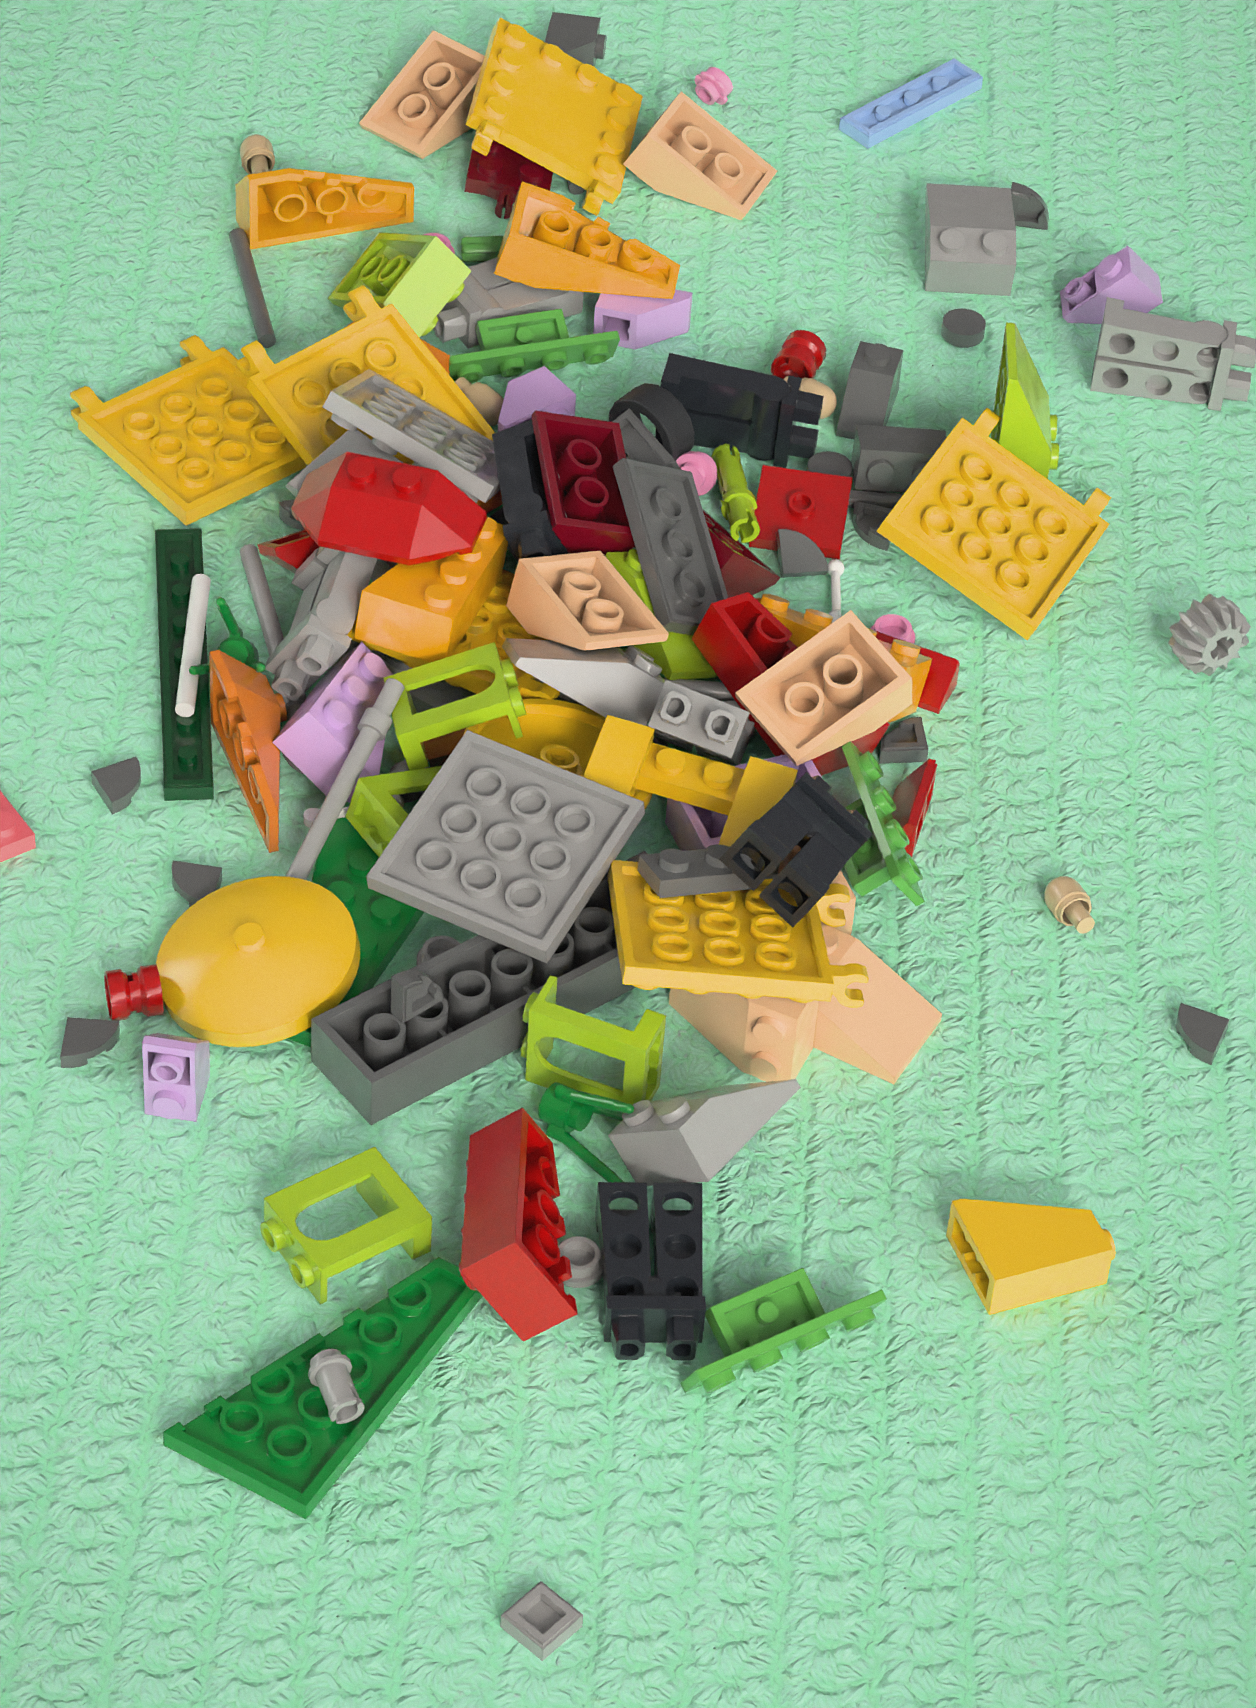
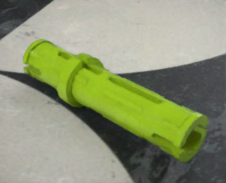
[711,444,760,543]

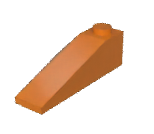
[209,650,287,853]

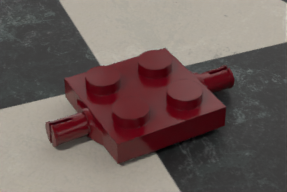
[464,131,553,219]

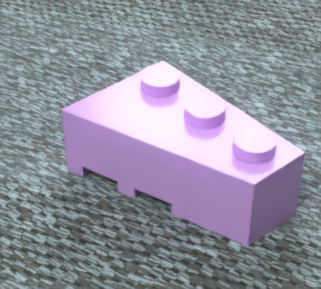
[272,642,393,803]

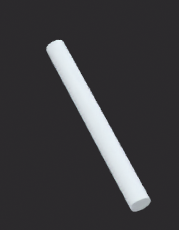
[175,574,211,717]

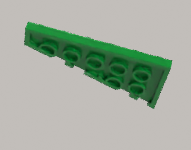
[287,802,425,1047]
[163,1257,482,1519]

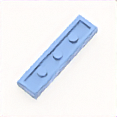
[839,58,983,149]

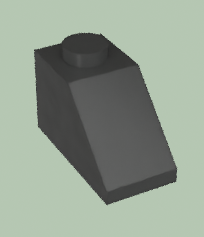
[545,12,607,67]
[836,341,903,439]

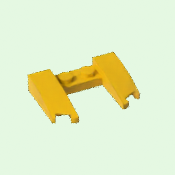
[583,715,798,847]

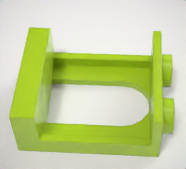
[383,642,527,770]
[345,766,442,857]
[521,975,666,1105]
[260,1147,432,1304]

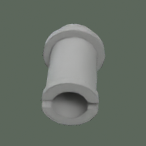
[308,1349,365,1424]

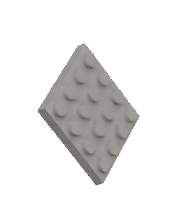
[323,369,500,503]
[366,730,645,963]

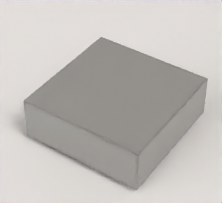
[500,1581,583,1661]

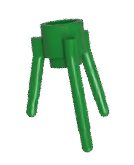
[189,597,266,675]
[538,1082,634,1182]

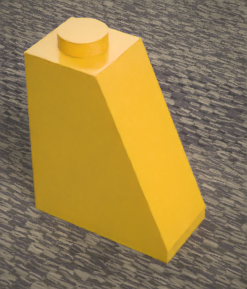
[946,1198,1116,1315]

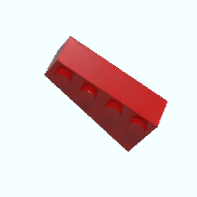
[692,592,890,776]
[459,1107,578,1342]

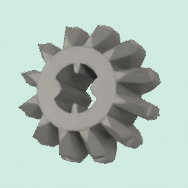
[1168,594,1251,676]

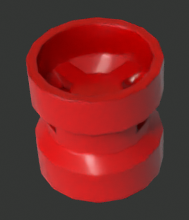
[771,330,827,379]
[104,964,164,1021]

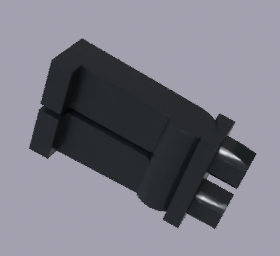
[655,353,824,468]
[492,419,570,559]
[719,772,873,928]
[595,1182,706,1360]

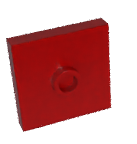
[749,465,853,560]

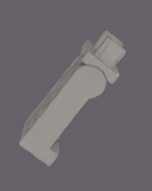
[433,257,584,349]
[1090,297,1256,411]
[265,547,377,701]
[648,680,755,766]

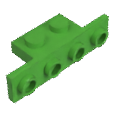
[449,309,620,383]
[842,741,925,907]
[680,1268,887,1393]

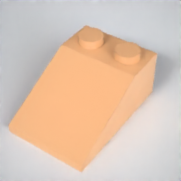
[359,30,485,159]
[623,91,777,220]
[506,551,669,651]
[735,610,912,766]
[813,922,942,1084]
[669,988,819,1082]

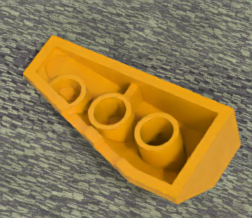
[236,168,414,250]
[494,182,680,299]

